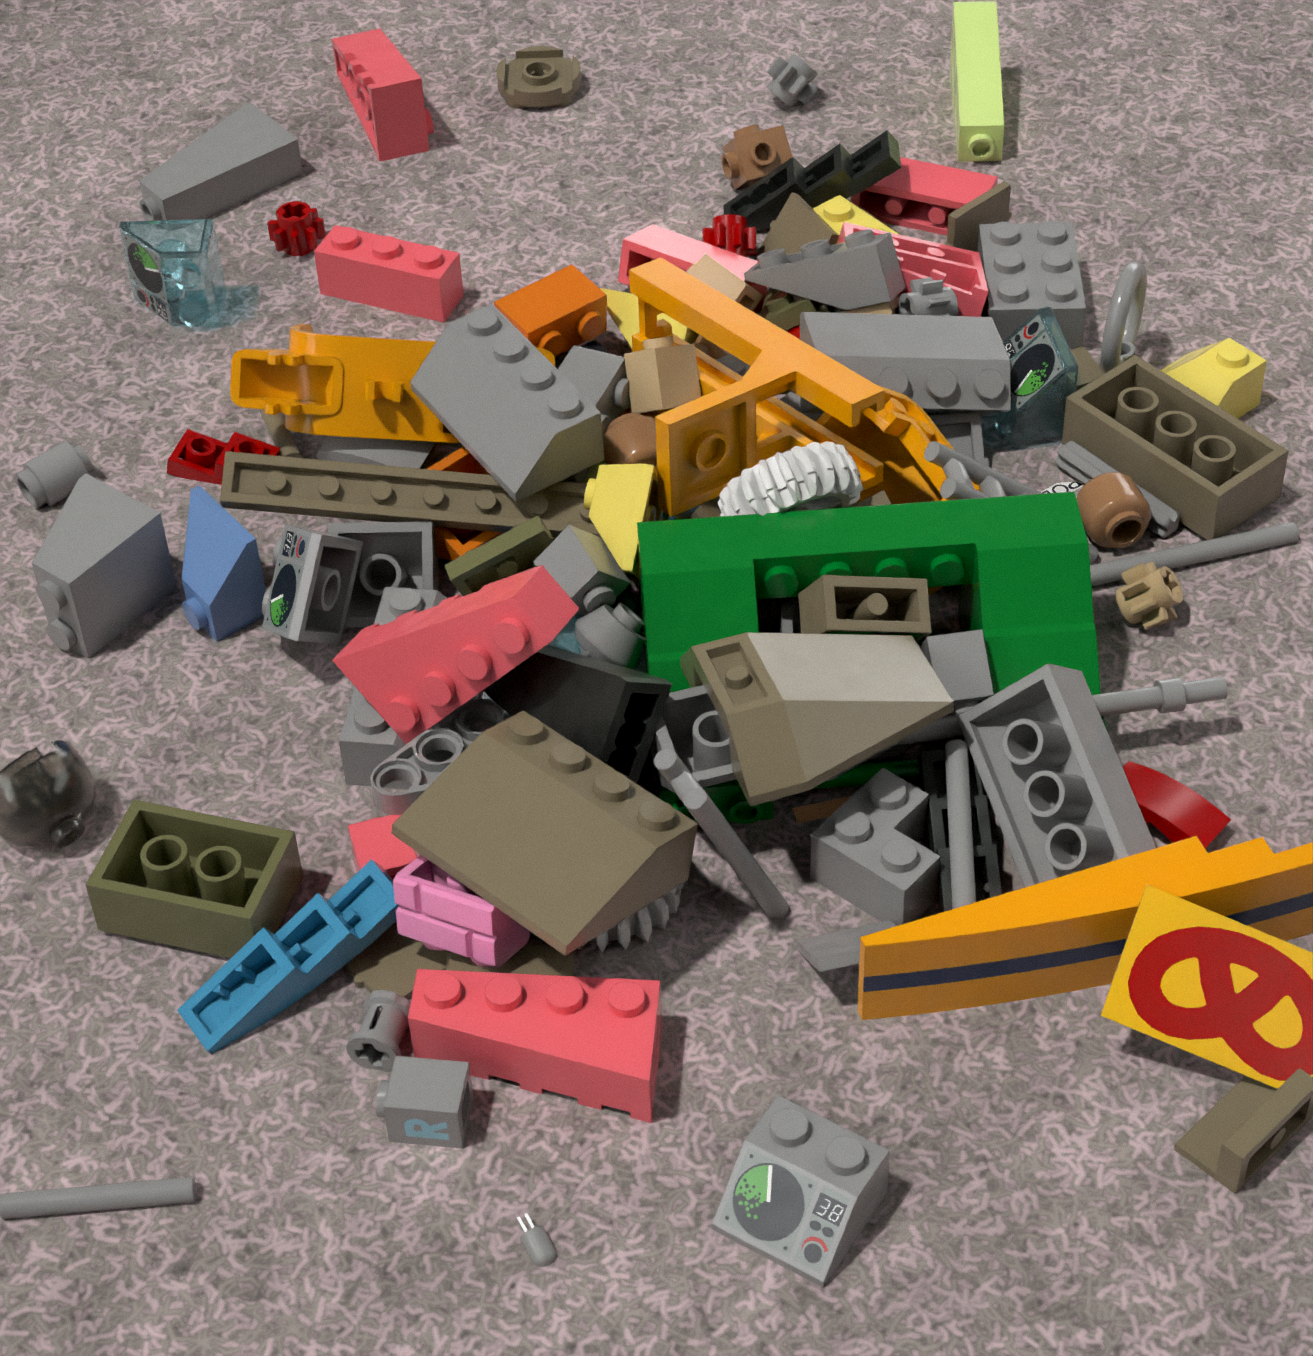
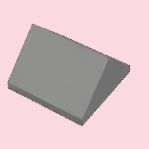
[327,521,440,628]

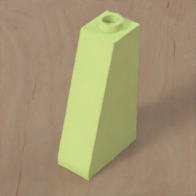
[949,1,1004,162]

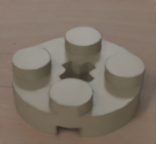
[496,46,581,109]

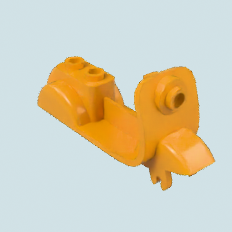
[230,323,555,443]

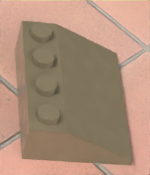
[391,711,698,956]

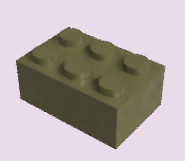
[86,799,303,958]

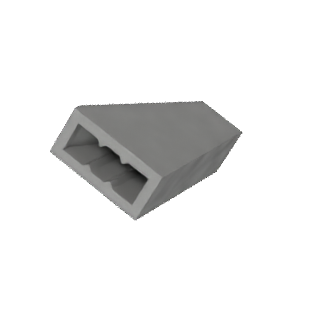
[139,102,303,235]

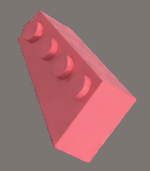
[332,28,434,162]
[332,565,580,744]
[408,969,662,1123]

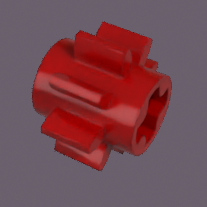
[267,201,326,256]
[702,214,757,257]

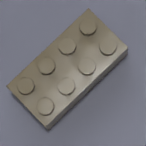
[1062,355,1289,540]

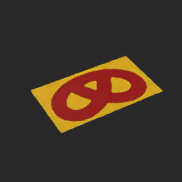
[1100,884,1313,1089]

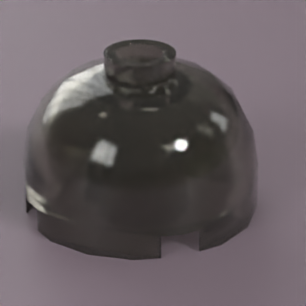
[0,740,96,850]

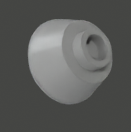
[575,603,645,670]

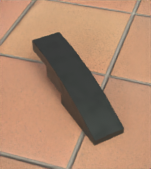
[723,130,901,231]
[918,748,1002,913]

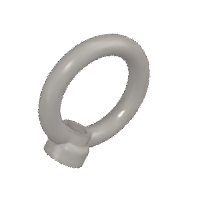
[1099,261,1147,373]

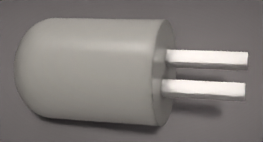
[517,1212,557,1267]

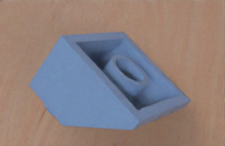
[182,485,266,642]

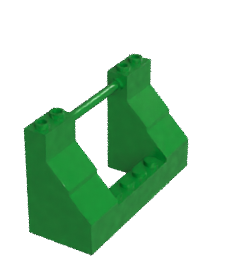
[637,491,1108,826]

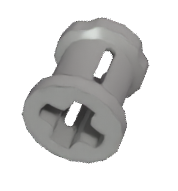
[346,990,411,1072]

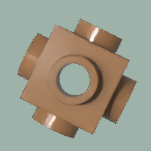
[721,125,793,189]

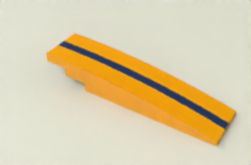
[857,836,1313,1020]

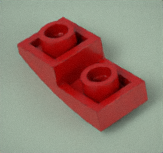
[167,429,280,485]
[1122,761,1231,848]

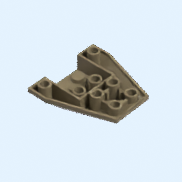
[680,632,954,806]

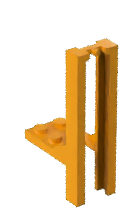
[629,257,885,517]

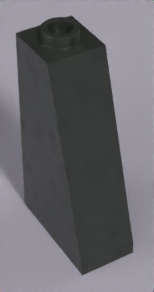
[483,645,672,784]

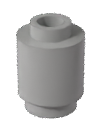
[15,441,94,509]

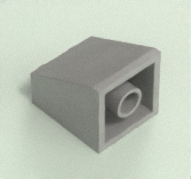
[32,473,177,659]

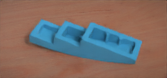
[177,859,399,1054]

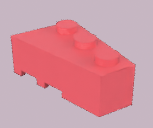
[837,222,989,317]

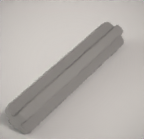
[1055,441,1181,538]

